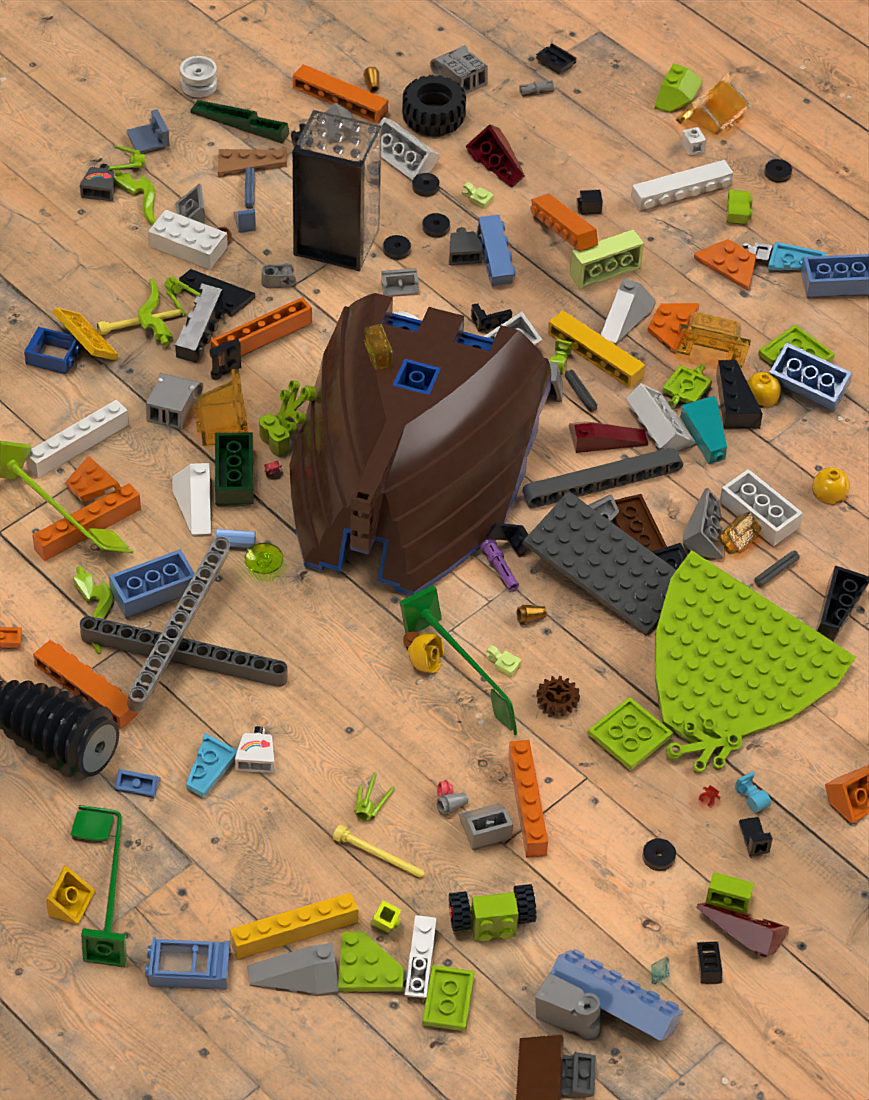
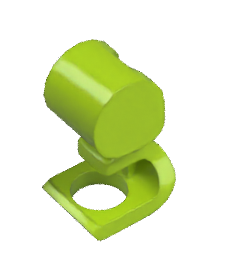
[550,339,572,374]

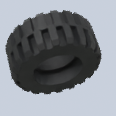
[402,75,466,136]

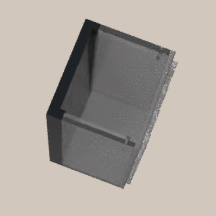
[292,110,382,271]

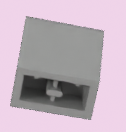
[459,803,513,849]

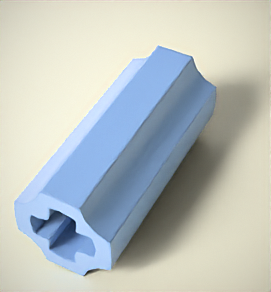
[216,529,256,548]

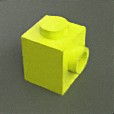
[370,900,401,933]

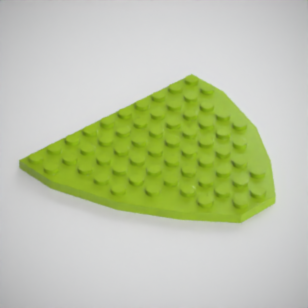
[655,550,856,743]

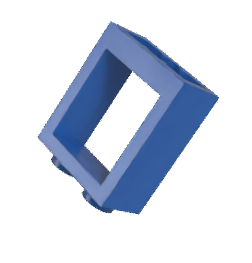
[24,326,82,374]

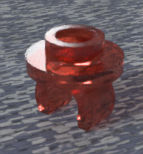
[699,785,721,808]

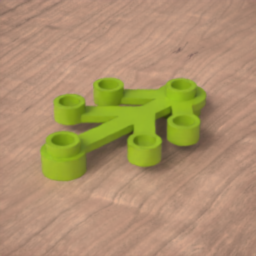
[276,380,317,433]
[666,717,742,773]

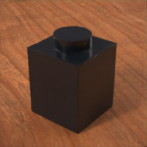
[576,189,603,215]

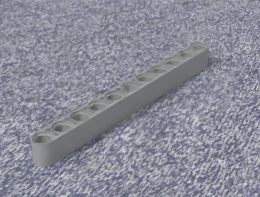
[127,536,230,712]

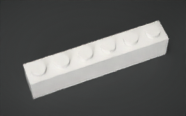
[631,160,733,211]
[26,400,129,478]

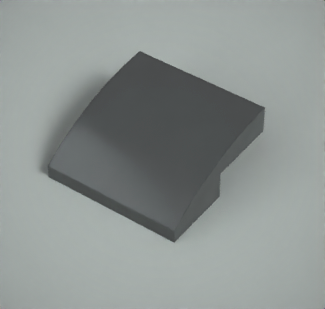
[561,1052,596,1098]

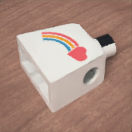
[235,726,274,773]

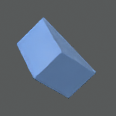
[233,209,256,233]

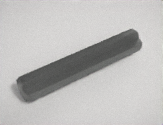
[565,369,598,412]
[754,550,800,587]

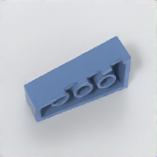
[476,214,516,286]

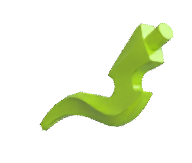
[114,170,156,226]
[138,279,173,347]
[73,566,113,654]

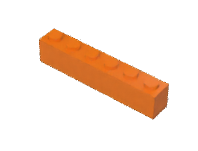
[293,64,388,124]
[530,193,598,251]
[211,297,312,366]
[32,483,141,561]
[33,640,138,729]
[508,740,548,857]

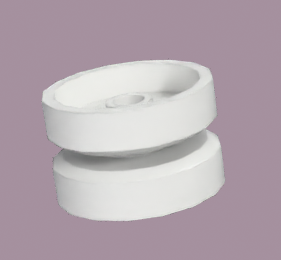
[180,56,217,98]

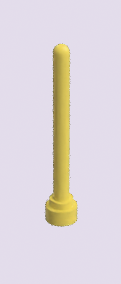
[97,309,182,336]
[333,824,425,878]

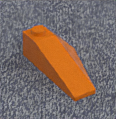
[825,765,869,823]

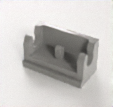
[381,268,419,297]

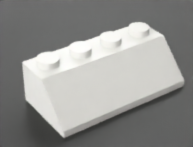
[366,117,441,180]
[626,383,696,451]

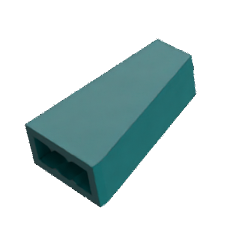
[680,396,727,464]

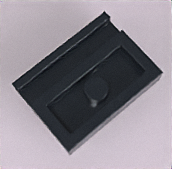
[536,43,577,74]

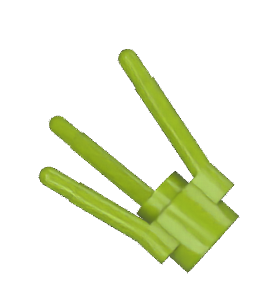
[108,145,145,170]
[164,276,201,316]
[354,772,395,821]

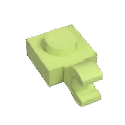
[462,182,494,209]
[486,645,522,677]

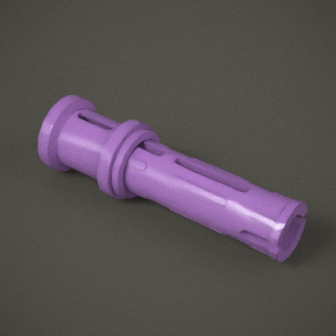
[481,539,519,591]

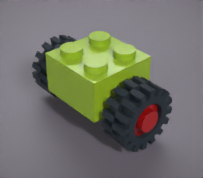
[448,884,537,941]

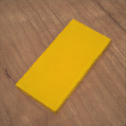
[52,307,119,361]

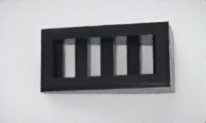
[697,941,723,984]

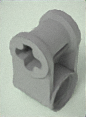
[261,263,296,288]

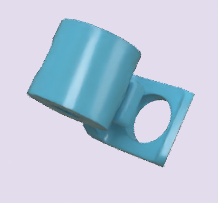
[735,771,771,813]

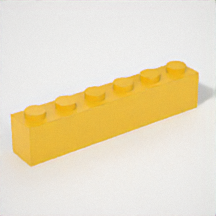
[548,310,645,388]
[230,892,358,960]

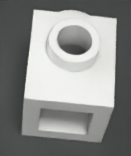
[681,127,706,156]

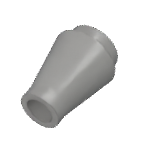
[436,792,468,815]

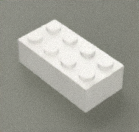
[148,210,227,269]
[720,469,803,546]

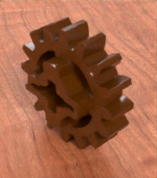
[536,676,580,716]

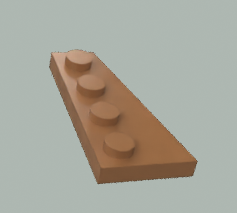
[218,149,287,177]

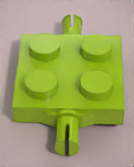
[662,363,712,407]

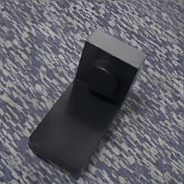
[471,303,512,332]
[486,523,529,555]
[739,817,773,856]

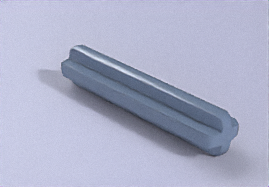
[245,168,255,208]

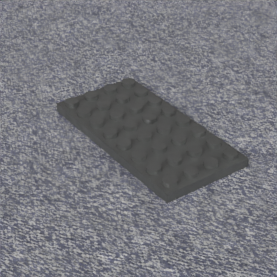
[523,491,676,635]

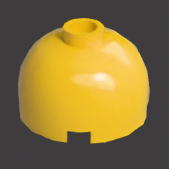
[747,372,781,408]
[812,467,850,505]
[408,633,444,673]

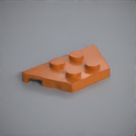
[694,239,756,290]
[647,303,699,354]
[65,456,121,502]

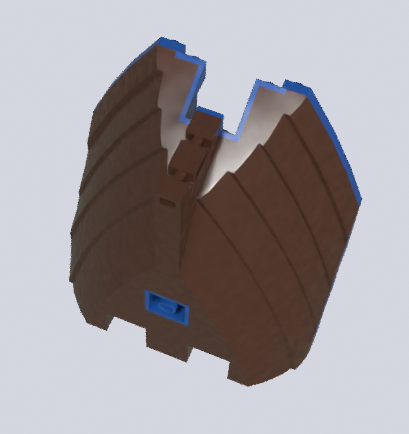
[289,293,551,596]

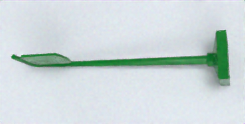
[400,585,518,735]
[70,805,127,967]

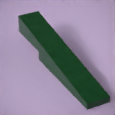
[190,100,290,144]

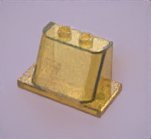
[676,72,752,135]
[672,312,751,368]
[194,369,248,446]

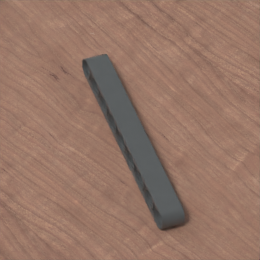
[522,448,684,508]

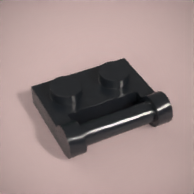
[210,339,241,380]

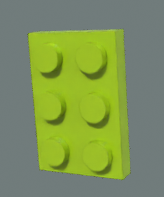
[422,965,475,1032]

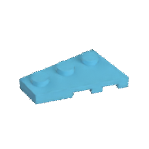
[768,242,826,270]
[186,733,237,798]

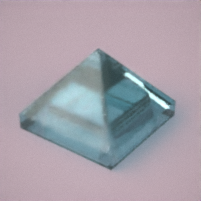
[651,957,671,984]

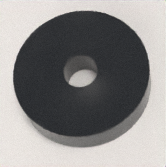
[764,159,792,183]
[412,173,440,197]
[422,213,450,238]
[383,235,411,260]
[642,838,676,871]

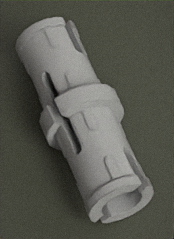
[519,80,554,96]

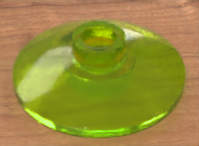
[245,543,283,574]

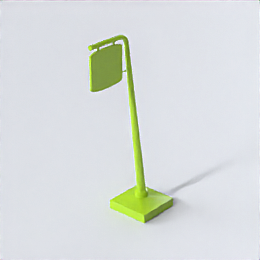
[0,440,134,554]

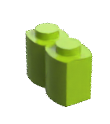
[727,189,753,224]
[259,413,290,457]

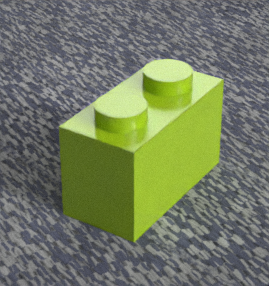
[705,872,754,914]

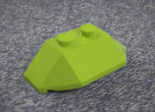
[654,64,703,113]

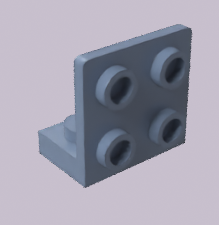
[127,109,170,153]

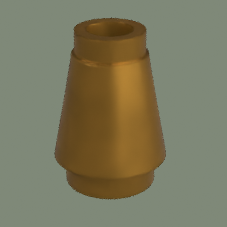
[363,67,379,92]
[516,604,547,624]

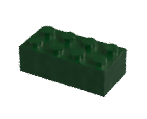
[215,432,254,505]

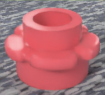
[264,460,282,475]
[437,780,453,798]

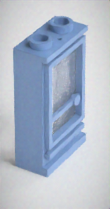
[145,937,231,989]

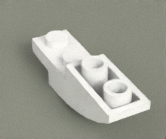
[405,915,436,998]

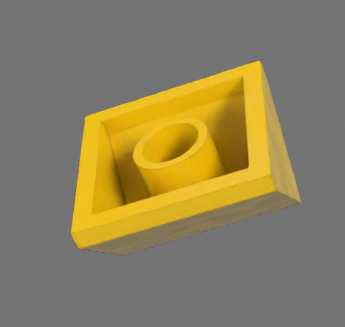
[46,865,96,925]

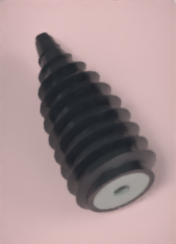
[0,680,119,779]

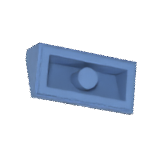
[114,769,161,797]

